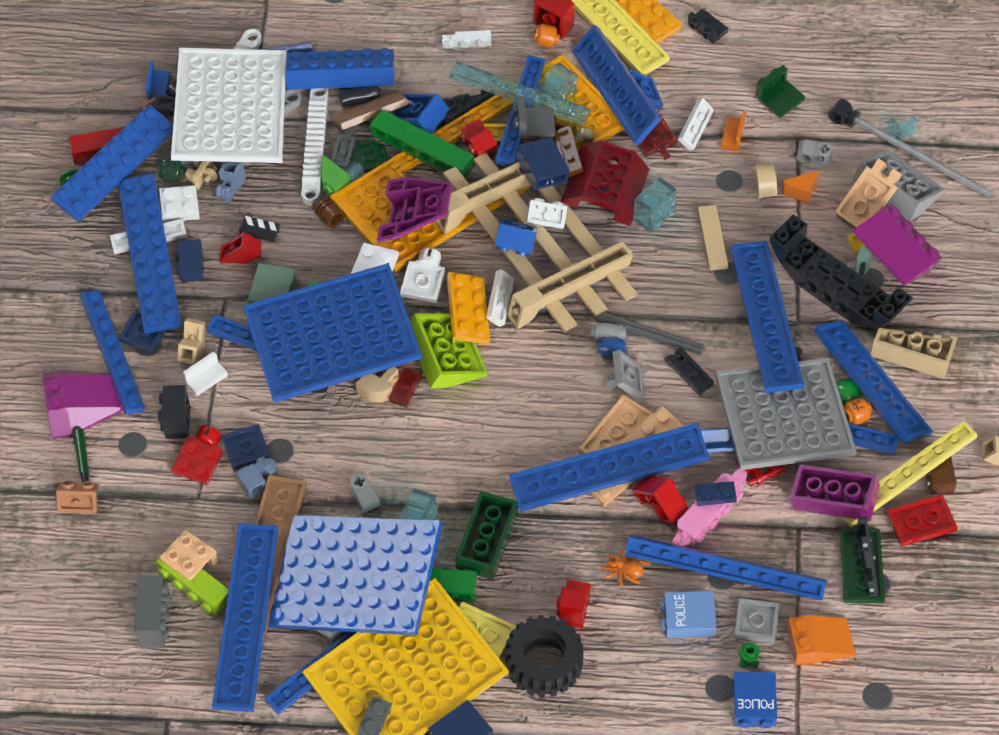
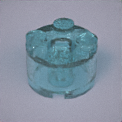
[538,63,579,106]

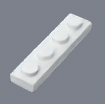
[110,219,187,254]

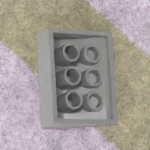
[852,150,946,221]

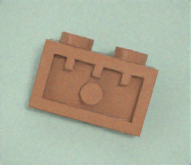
[56,481,99,513]

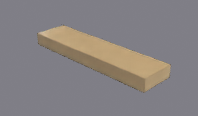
[698,205,728,271]

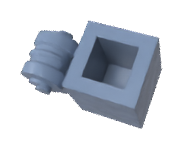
[216,162,246,202]
[236,457,277,499]

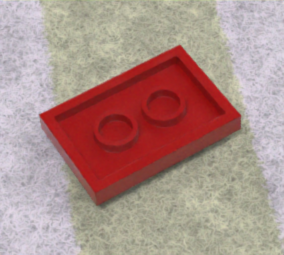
[886,494,958,547]

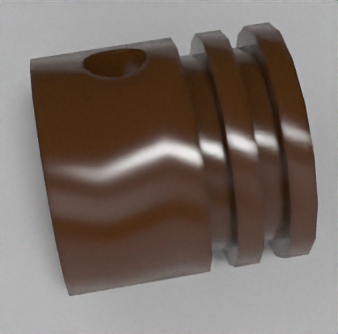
[314,197,345,228]

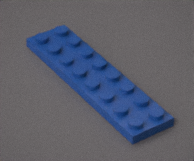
[572,24,662,145]
[51,104,173,223]
[813,320,933,443]

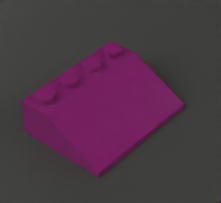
[852,204,942,286]

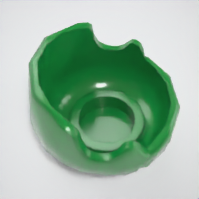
[836,379,861,407]

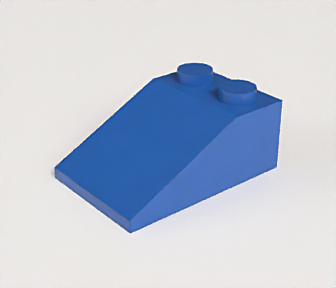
[391,94,450,134]

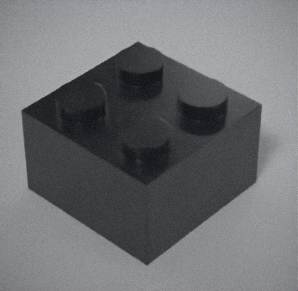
[158,385,191,439]

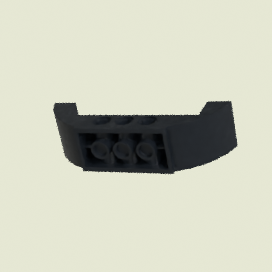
[769,214,913,328]

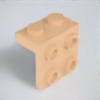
[161,530,218,580]

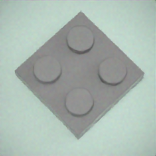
[734,598,780,643]

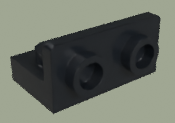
[688,8,728,44]

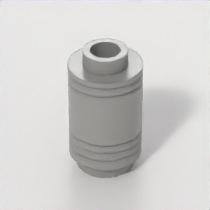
[591,322,626,342]

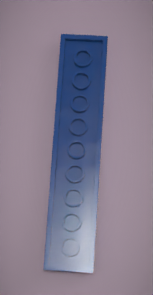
[118,173,182,334]
[730,241,804,393]
[509,423,710,512]
[212,523,279,712]

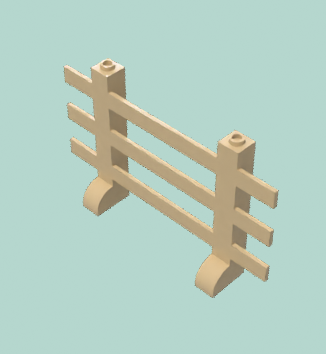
[435,153,638,332]

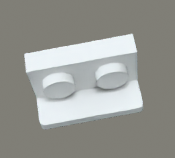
[526,198,567,229]

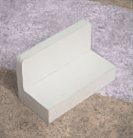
[183,352,228,396]

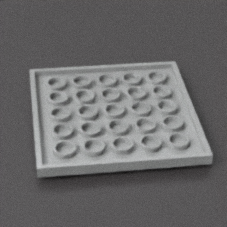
[715,358,856,470]

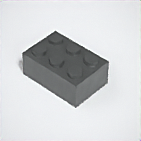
[135,575,170,649]

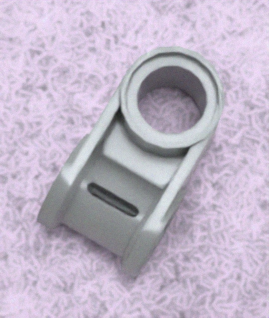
[796,139,832,166]
[350,474,381,514]

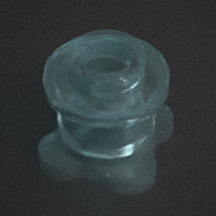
[342,162,364,183]

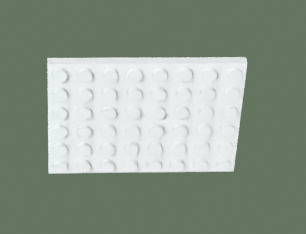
[171,48,287,163]

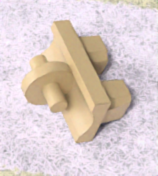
[185,161,218,190]

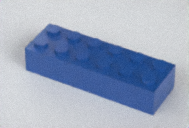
[285,48,395,90]

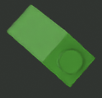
[322,155,351,196]

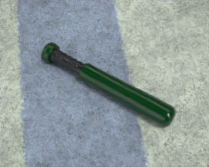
[72,428,90,483]

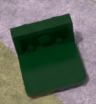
[755,65,805,117]

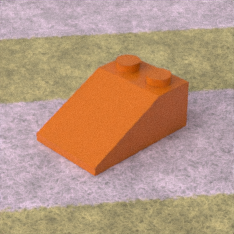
[787,615,856,665]

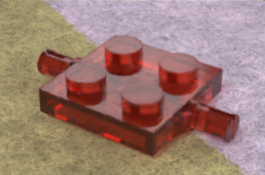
[637,114,678,160]

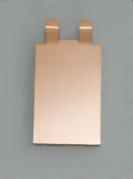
[835,159,902,227]

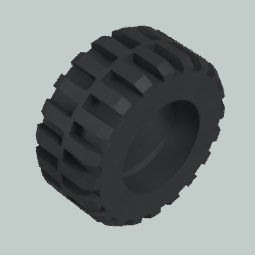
[505,615,584,697]

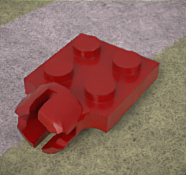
[171,425,223,486]

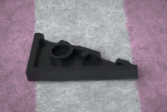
[441,88,496,125]
[855,516,878,597]

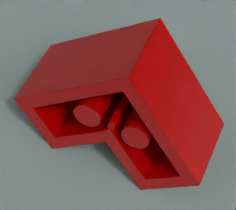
[460,118,498,158]
[632,476,689,524]
[556,579,591,628]

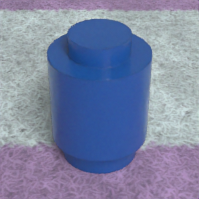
[598,338,626,357]

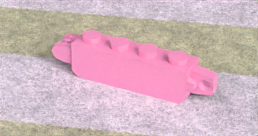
[671,468,747,547]

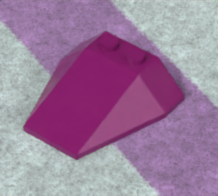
[377,177,452,243]
[43,370,123,439]

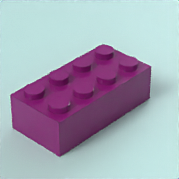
[790,464,880,521]

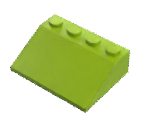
[410,314,488,389]

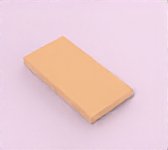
[578,395,653,454]

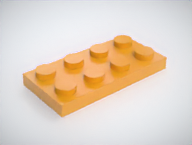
[615,0,682,44]
[447,272,490,345]

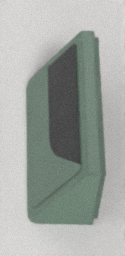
[854,246,872,277]

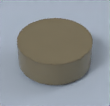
[576,128,595,143]

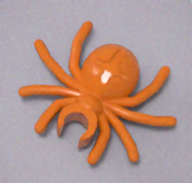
[601,550,651,586]

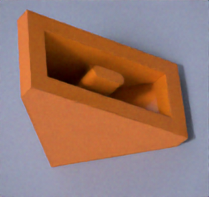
[782,171,819,203]

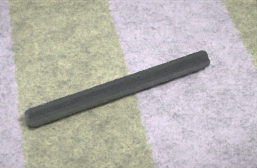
[596,312,704,355]

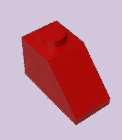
[219,232,262,264]

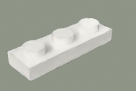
[678,98,714,151]
[486,269,514,327]

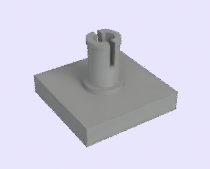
[606,350,644,400]

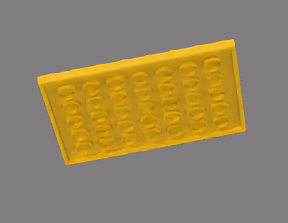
[302,578,509,735]

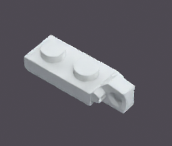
[442,30,492,49]

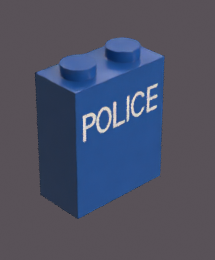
[733,672,777,728]

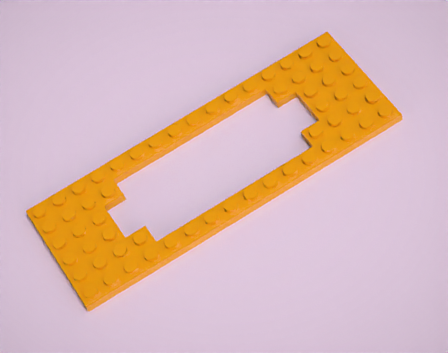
[330,54,624,272]

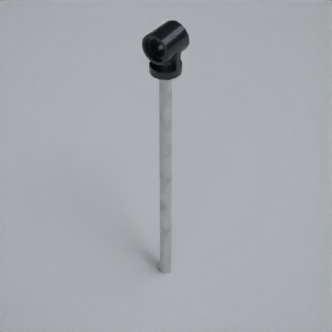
[828,99,992,197]

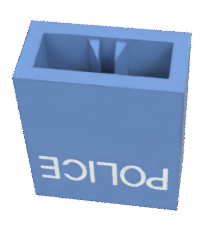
[660,591,716,638]

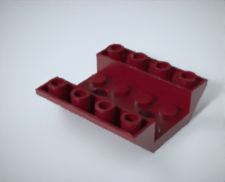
[560,140,649,226]

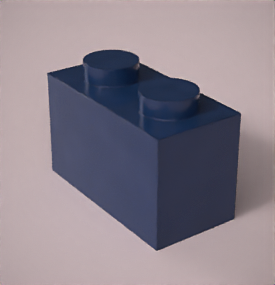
[175,239,204,282]

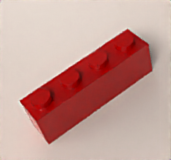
[69,126,126,164]

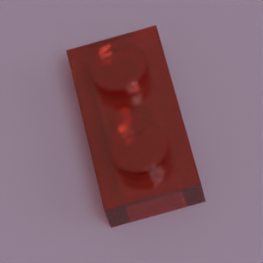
[389,367,422,408]

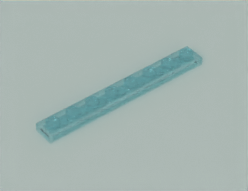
[449,61,591,126]

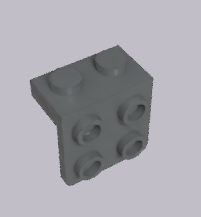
[513,96,555,138]

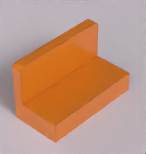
[721,111,746,152]

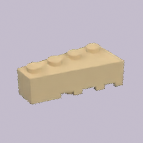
[871,328,958,379]

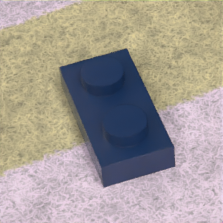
[694,481,737,506]

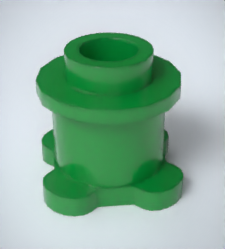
[739,642,760,668]

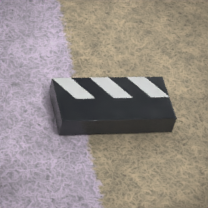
[239,216,280,242]

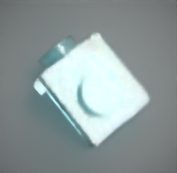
[888,116,918,141]

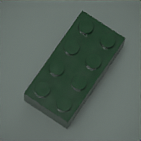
[455,491,518,580]

